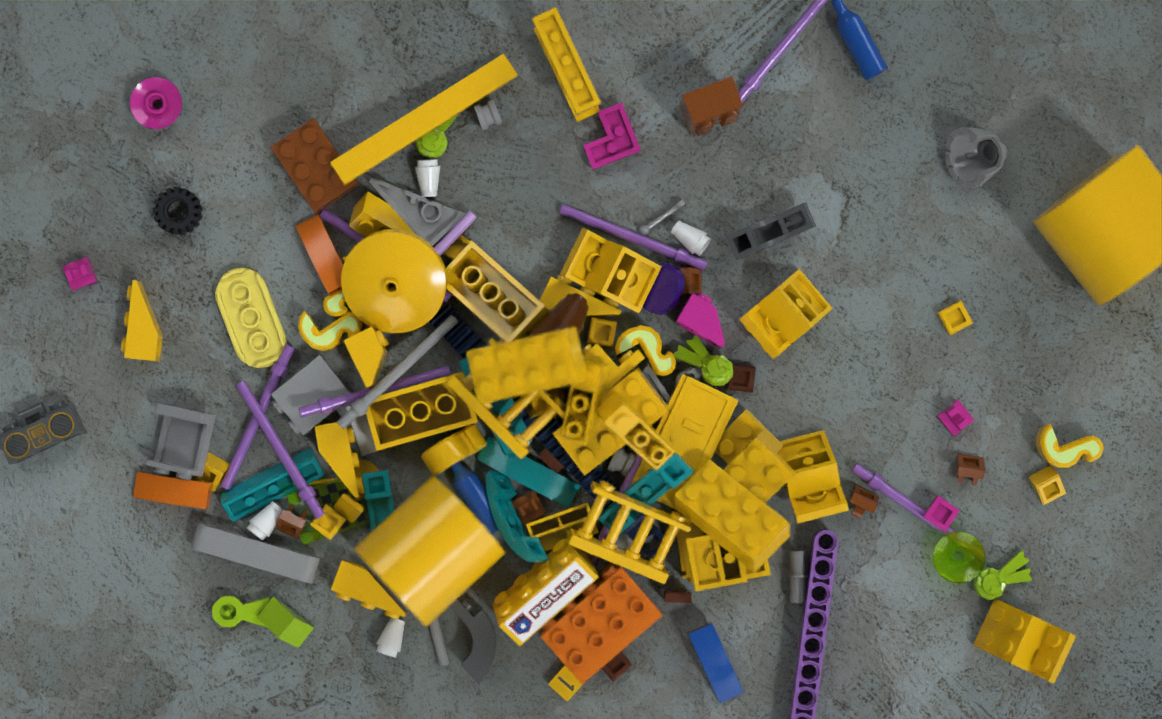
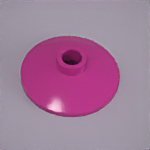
[130,77,182,129]

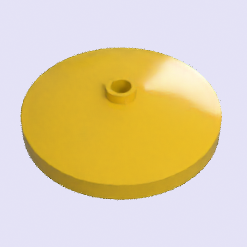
[341,229,447,333]

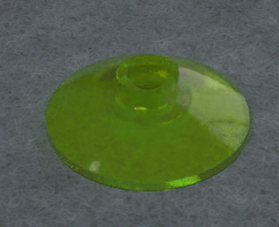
[933,531,986,583]

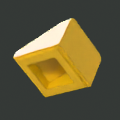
[192,452,230,492]
[1029,466,1066,506]
[334,493,365,523]

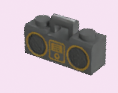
[0,401,86,465]

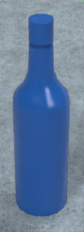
[831,0,888,81]
[450,462,498,535]

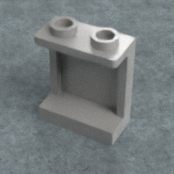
[271,355,352,435]
[146,403,216,480]

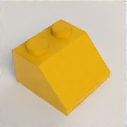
[343,327,389,388]

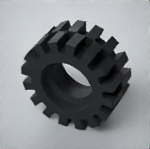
[153,187,203,235]

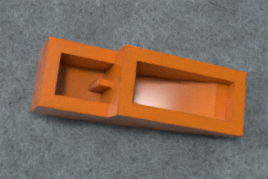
[296,214,344,294]
[133,472,213,509]

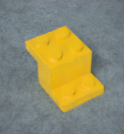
[560,228,662,313]
[739,269,833,359]
[564,343,645,393]
[715,409,796,503]
[777,430,848,524]
[685,535,771,591]
[973,599,1076,684]

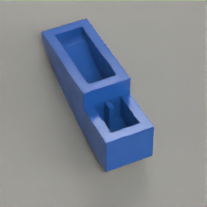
[688,622,744,703]

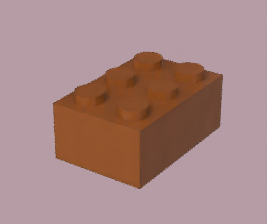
[679,76,744,137]
[271,118,360,214]

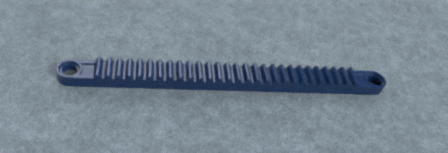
[429,301,664,555]

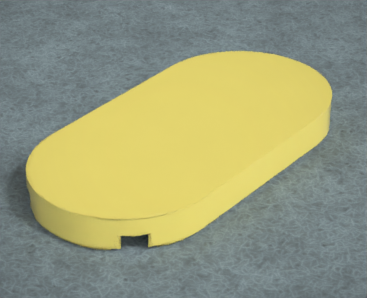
[215,268,287,368]

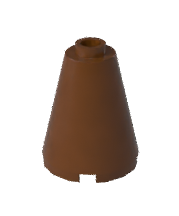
[523,293,589,338]

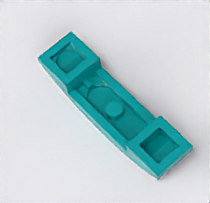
[477,436,581,508]
[598,452,694,534]
[362,470,395,577]
[486,471,549,562]

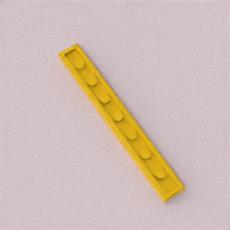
[330,53,518,186]

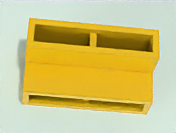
[526,501,599,552]

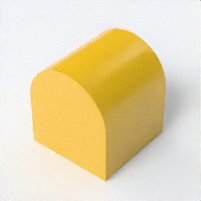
[1032,145,1162,306]
[353,476,505,627]

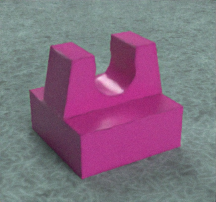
[62,257,98,291]
[937,400,974,436]
[922,495,960,532]

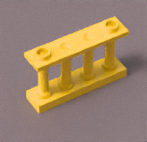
[532,7,601,122]
[447,338,567,459]
[566,481,691,584]

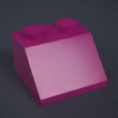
[675,292,725,349]

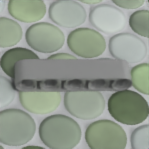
[190,522,320,583]

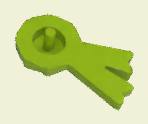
[415,114,459,159]
[673,335,733,386]
[973,551,1032,600]
[212,595,270,627]

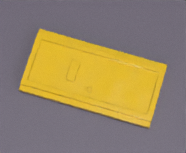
[629,374,739,509]

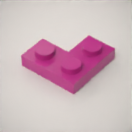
[583,102,641,170]

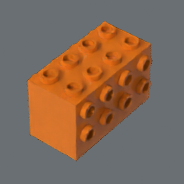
[539,562,663,684]

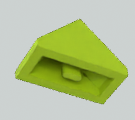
[257,596,314,648]

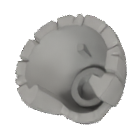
[945,127,1007,188]

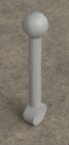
[639,200,686,235]

